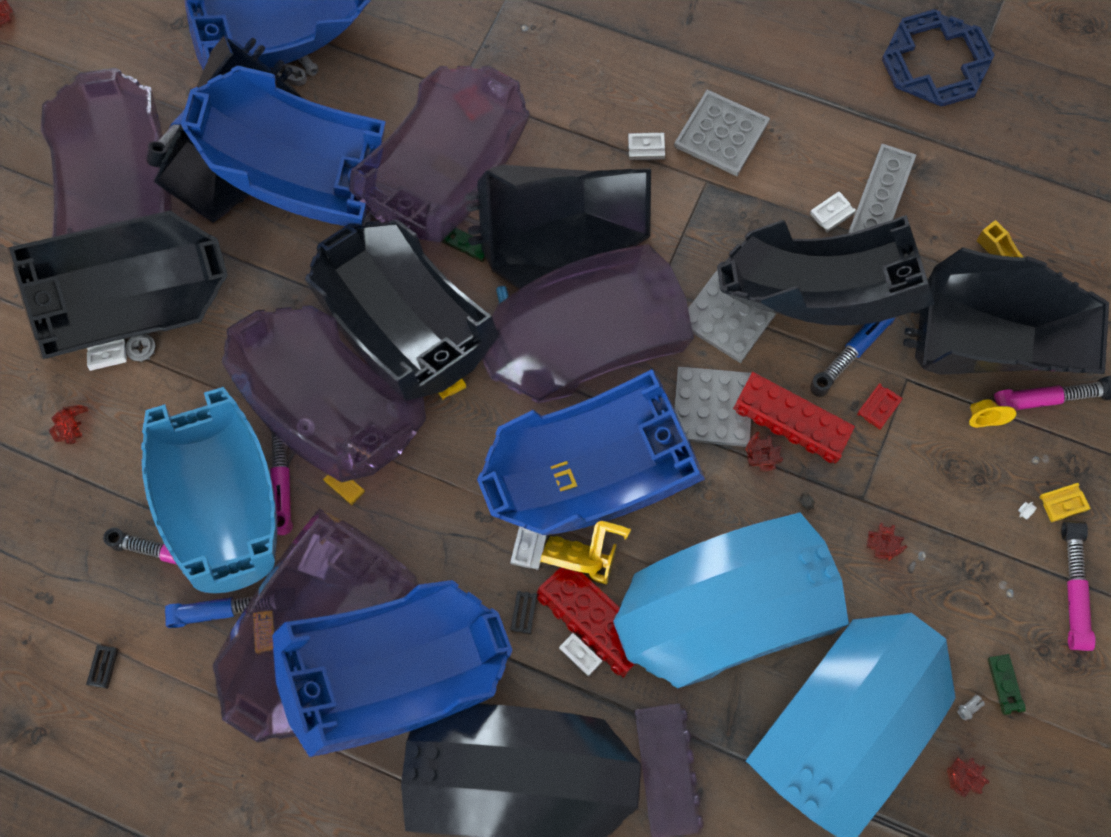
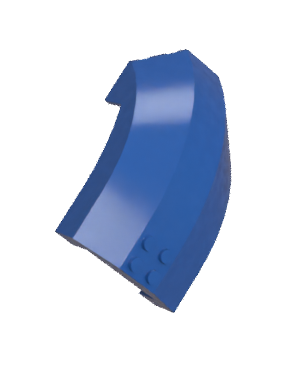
[184,0,371,70]
[181,66,386,226]
[477,369,705,535]
[272,580,512,757]

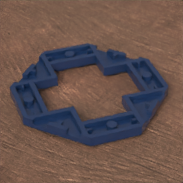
[882,9,994,107]

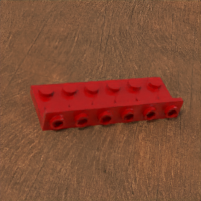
[733,372,855,464]
[537,567,637,678]

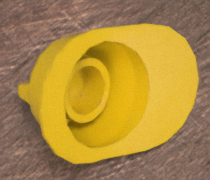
[969,399,1016,428]

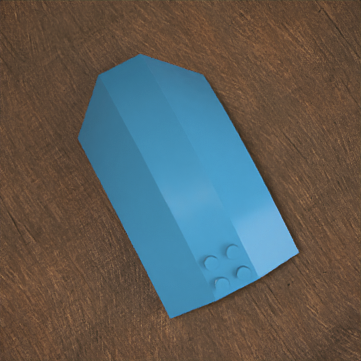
[613,513,849,688]
[746,613,956,837]

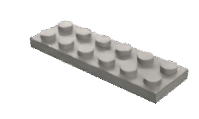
[848,144,916,234]

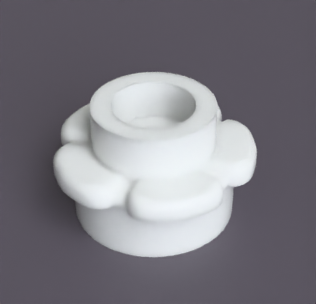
[1018,502,1037,520]

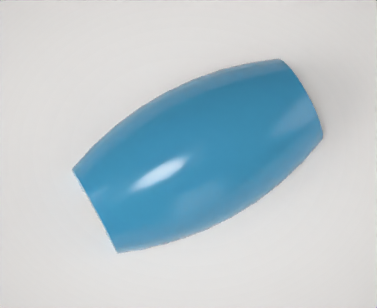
[141,387,277,593]

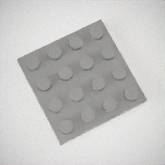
[674,90,770,177]
[678,271,777,363]
[674,367,751,447]

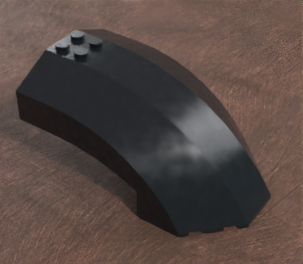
[7,210,228,359]
[717,215,935,326]
[305,219,499,401]
[401,704,641,837]

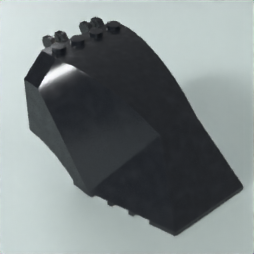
[153,36,304,223]
[465,165,651,290]
[903,247,1109,375]

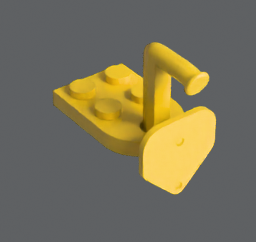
[540,521,631,585]

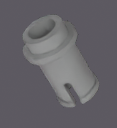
[299,55,319,76]
[957,695,985,720]

